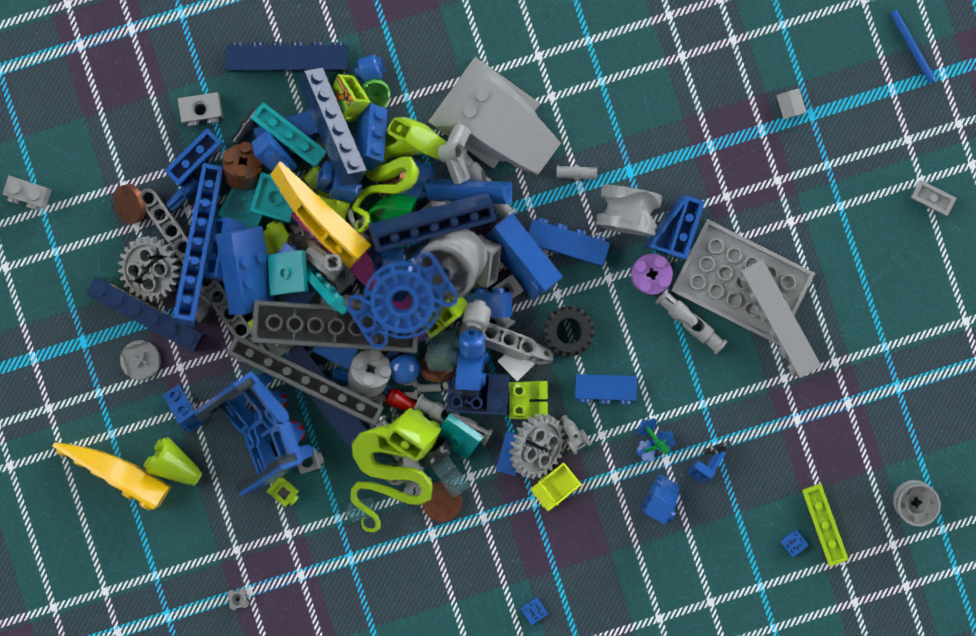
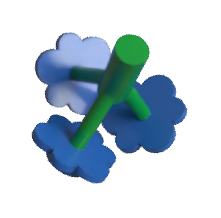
[636,418,676,462]

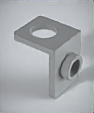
[298,448,324,474]

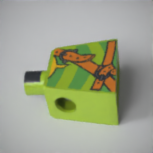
[332,74,370,122]

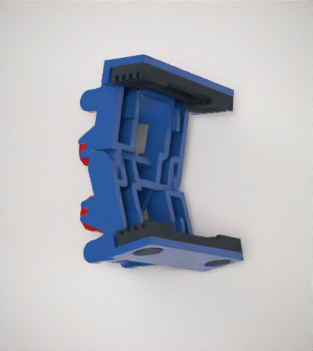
[193,371,314,497]

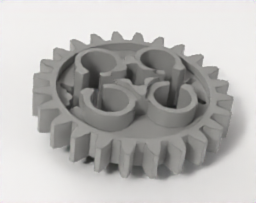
[118,236,182,302]
[509,413,566,479]

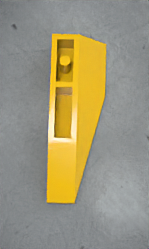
[270,162,371,269]
[53,442,172,510]

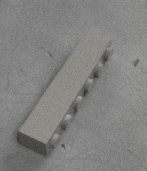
[739,259,821,378]

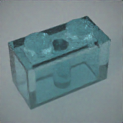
[425,328,459,371]

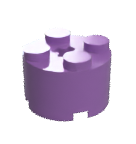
[631,254,673,295]

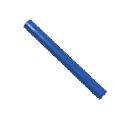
[890,10,936,83]

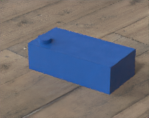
[484,213,563,301]

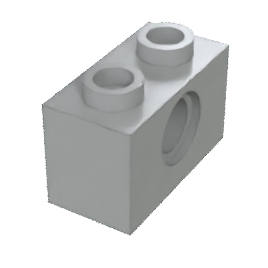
[178,92,223,127]

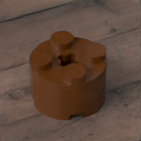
[223,142,263,191]

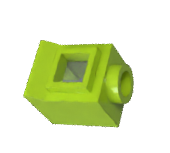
[266,476,299,507]

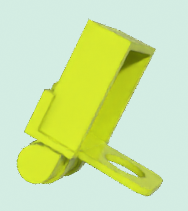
[530,462,582,511]

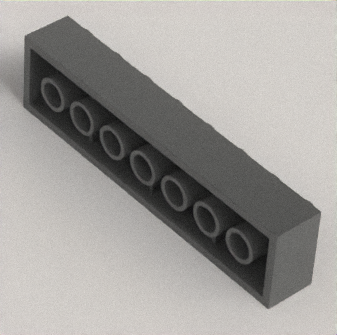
[251,301,418,353]

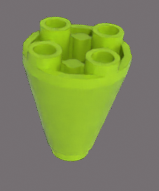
[143,437,202,486]

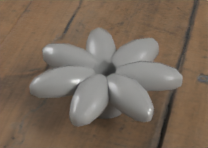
[290,223,313,242]

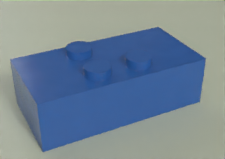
[215,226,275,315]

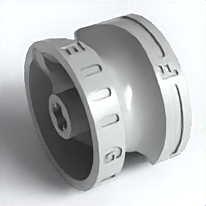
[595,185,662,237]
[416,229,487,299]

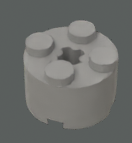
[348,350,392,397]

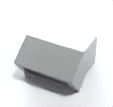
[776,89,806,119]

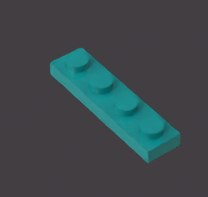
[251,102,327,168]
[306,263,348,314]

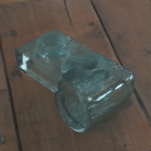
[431,456,470,498]

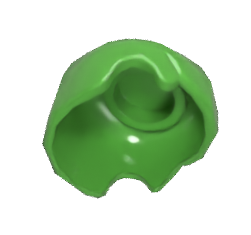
[362,79,390,108]

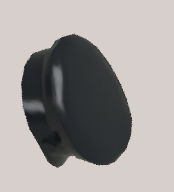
[421,436,453,468]

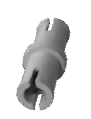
[557,165,597,181]

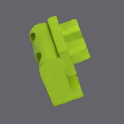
[422,297,468,338]
[509,381,548,419]

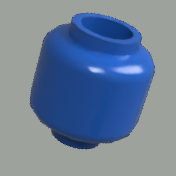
[354,54,386,83]
[459,329,486,360]

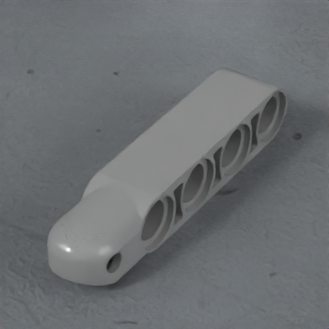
[458,322,554,365]

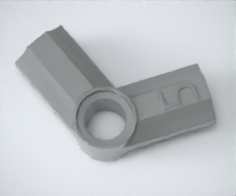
[438,124,471,184]
[305,245,346,282]

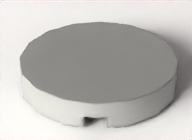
[120,340,161,380]

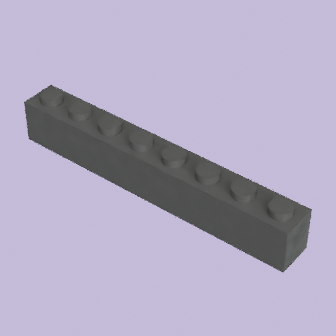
[227,335,383,426]

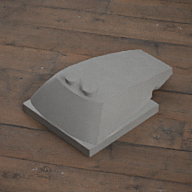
[428,57,561,176]

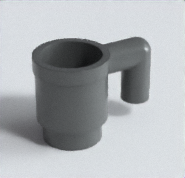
[195,292,212,324]

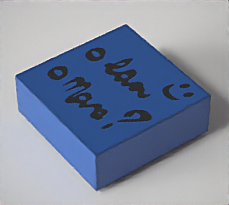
[780,529,808,557]
[520,597,548,625]

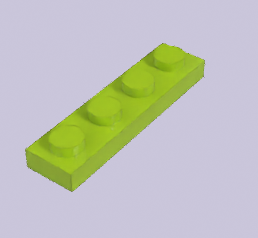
[801,483,849,567]

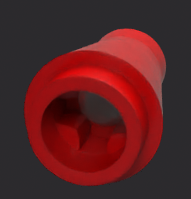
[385,388,416,411]

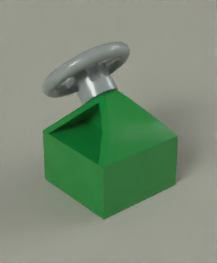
[348,193,418,248]

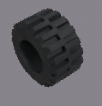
[543,306,595,357]

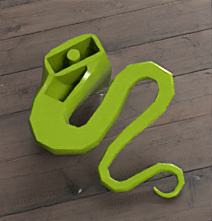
[352,117,447,233]
[350,408,441,533]

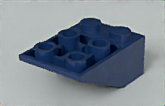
[446,373,512,415]

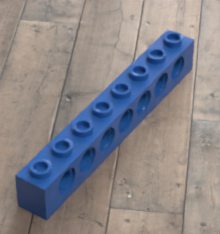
[173,163,223,327]

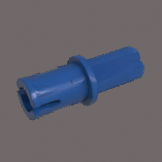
[165,177,199,212]

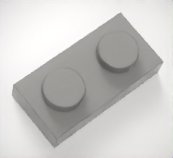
[910,180,956,216]

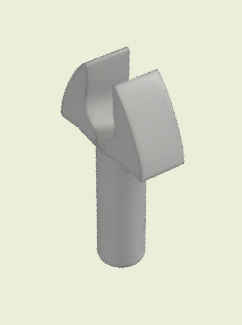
[404,378,442,400]

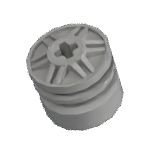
[893,480,941,526]

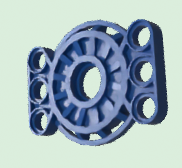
[347,252,458,349]

